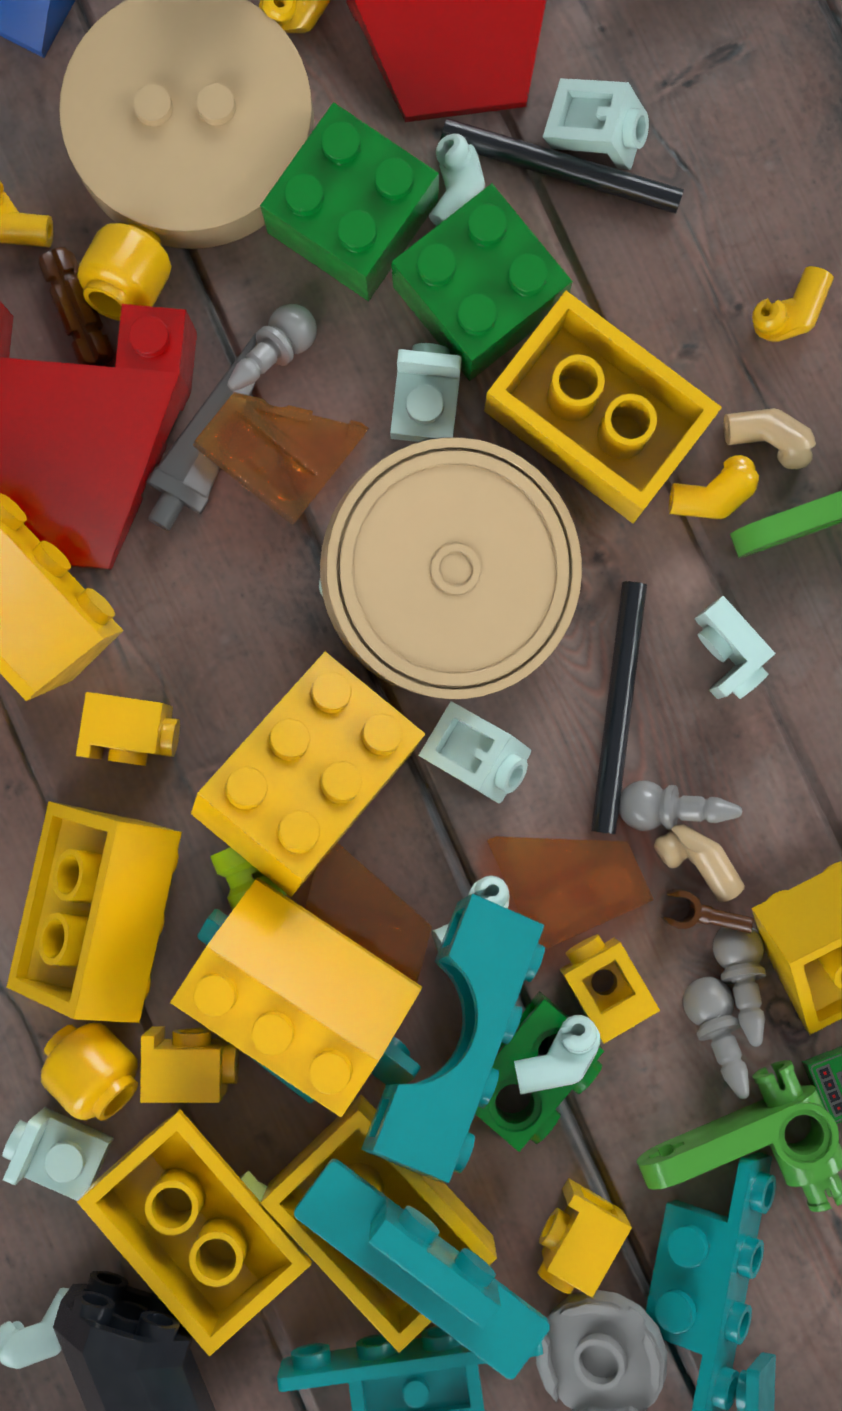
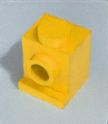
[76,692,180,766]
[560,934,660,1044]
[140,1026,239,1103]
[537,1178,632,1298]

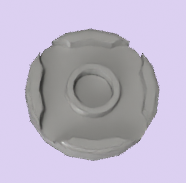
[536,1290,667,1411]

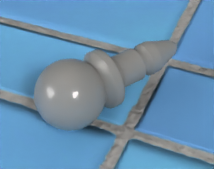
[227,304,317,391]
[619,780,743,831]
[712,927,767,1047]
[683,977,749,1099]

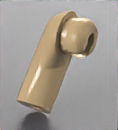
[723,408,816,469]
[654,824,745,902]

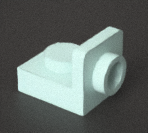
[543,78,649,170]
[390,343,462,442]
[695,596,776,699]
[418,701,531,803]
[2,1107,114,1201]

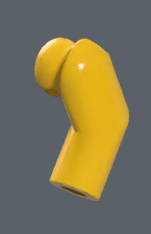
[259,0,331,33]
[0,181,53,248]
[752,266,834,342]
[668,455,759,519]

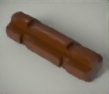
[39,247,114,366]

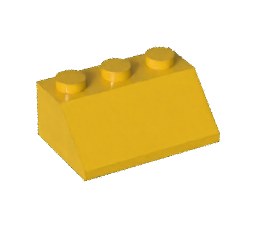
[0,493,124,701]
[6,801,182,1023]
[751,861,842,1035]
[170,878,422,1118]
[77,1109,312,1357]

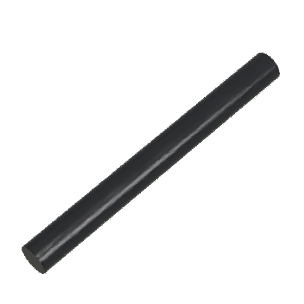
[440,118,684,214]
[591,581,647,834]

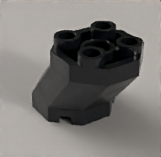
[53,1271,216,1411]

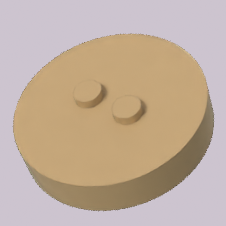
[59,0,315,249]
[320,438,582,699]

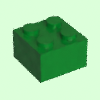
[260,102,439,302]
[391,183,573,381]

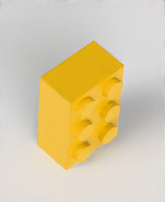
[484,291,722,524]
[191,651,425,897]
[261,1094,497,1353]

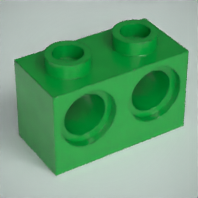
[475,991,604,1152]

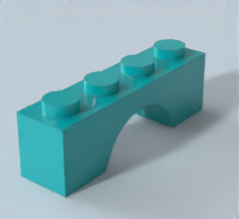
[361,893,545,1183]

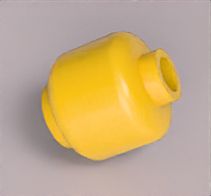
[77,223,172,321]
[41,1022,138,1121]

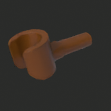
[661,889,754,934]

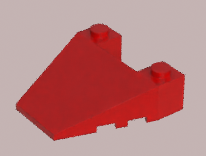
[346,0,547,123]
[0,301,197,570]

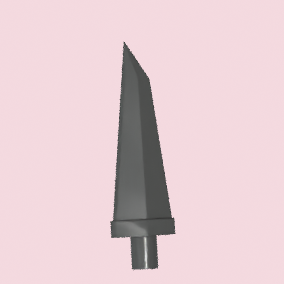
[146,333,256,531]

